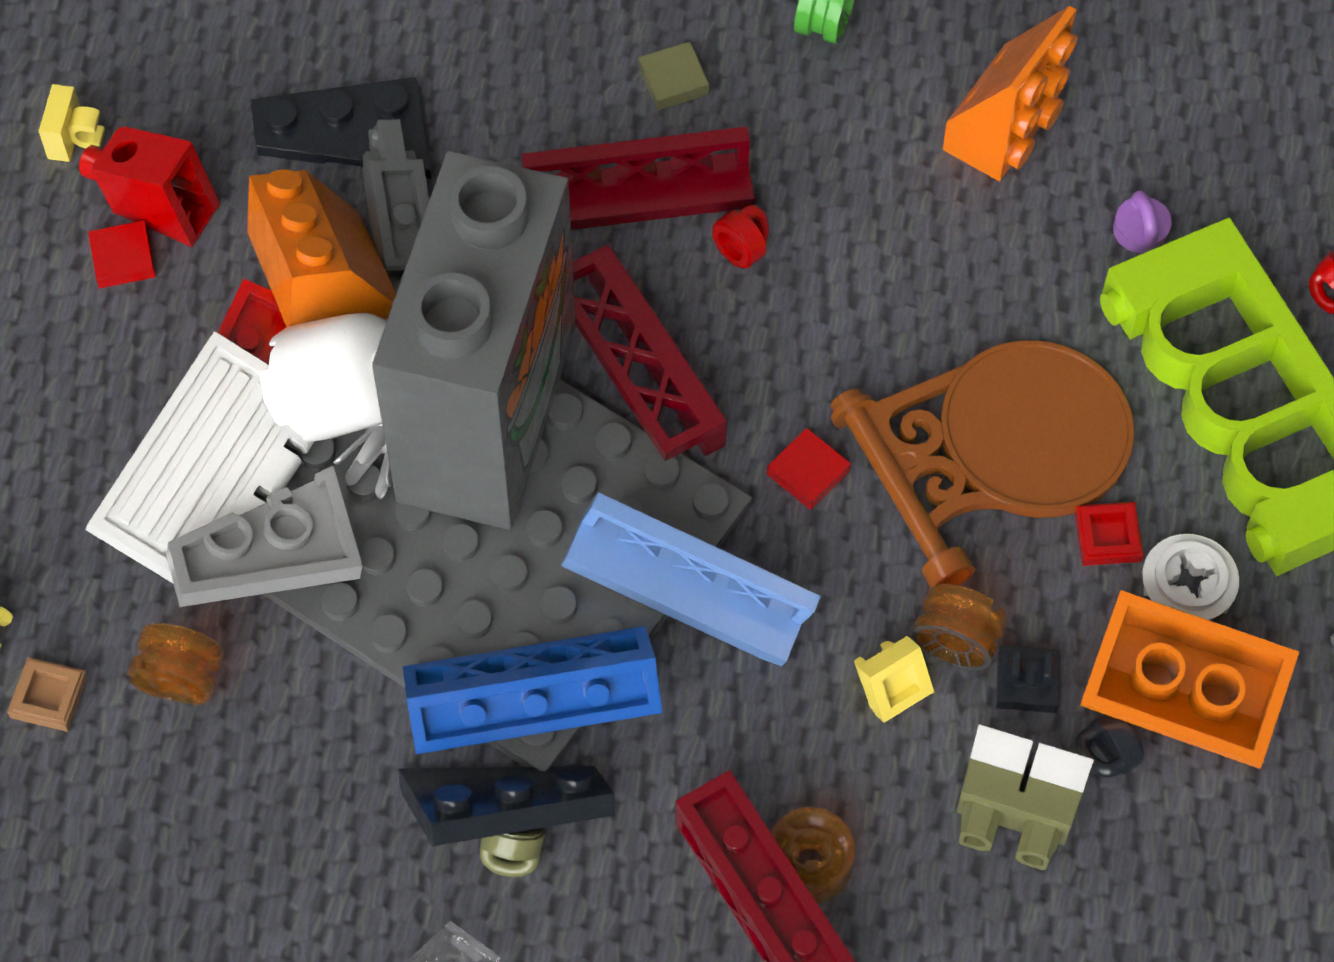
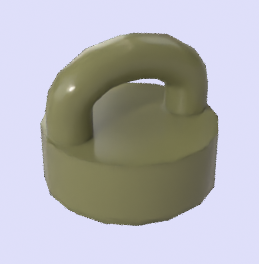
[479,828,546,877]

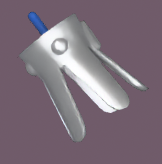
[333,424,392,500]

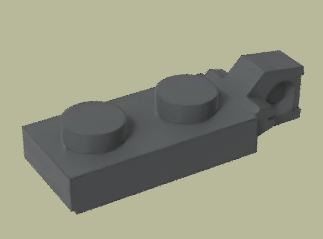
[362,119,429,276]

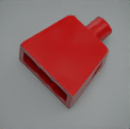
[79,126,220,247]

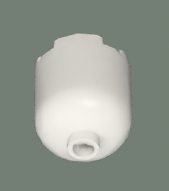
[260,313,387,442]

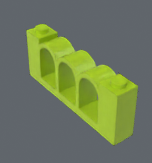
[1100,217,1334,576]

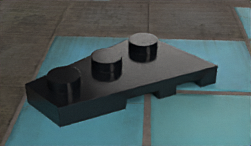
[250,77,432,179]
[399,764,615,847]

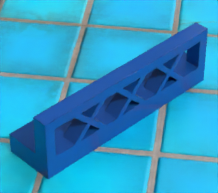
[402,626,663,754]

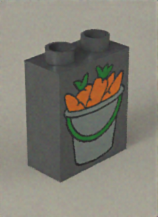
[372,151,576,530]

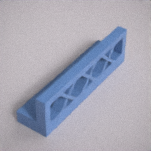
[561,492,821,666]

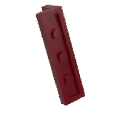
[521,126,755,230]
[573,244,727,461]
[675,770,855,962]

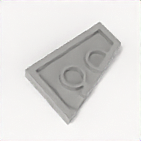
[166,465,363,607]

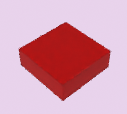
[88,221,156,289]
[767,428,851,510]
[1074,502,1144,566]

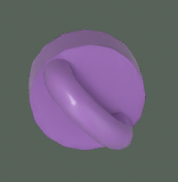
[1113,191,1172,254]

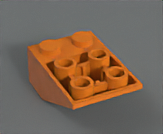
[942,6,1078,182]

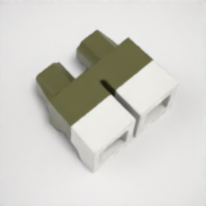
[956,724,1094,870]

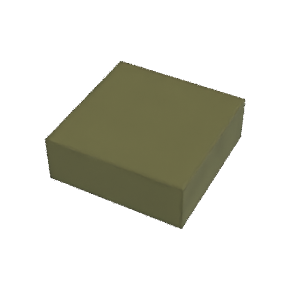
[638,42,709,110]

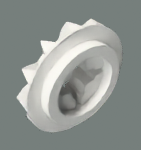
[1141,534,1239,621]

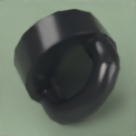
[1075,714,1144,778]

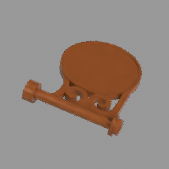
[830,340,1134,594]

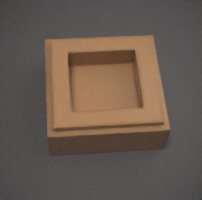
[7,657,88,732]

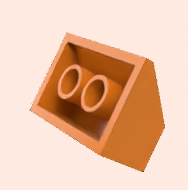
[247,169,396,327]
[1080,590,1299,769]

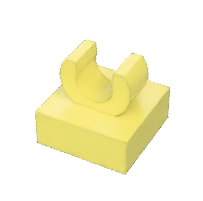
[39,84,105,162]
[854,636,934,723]

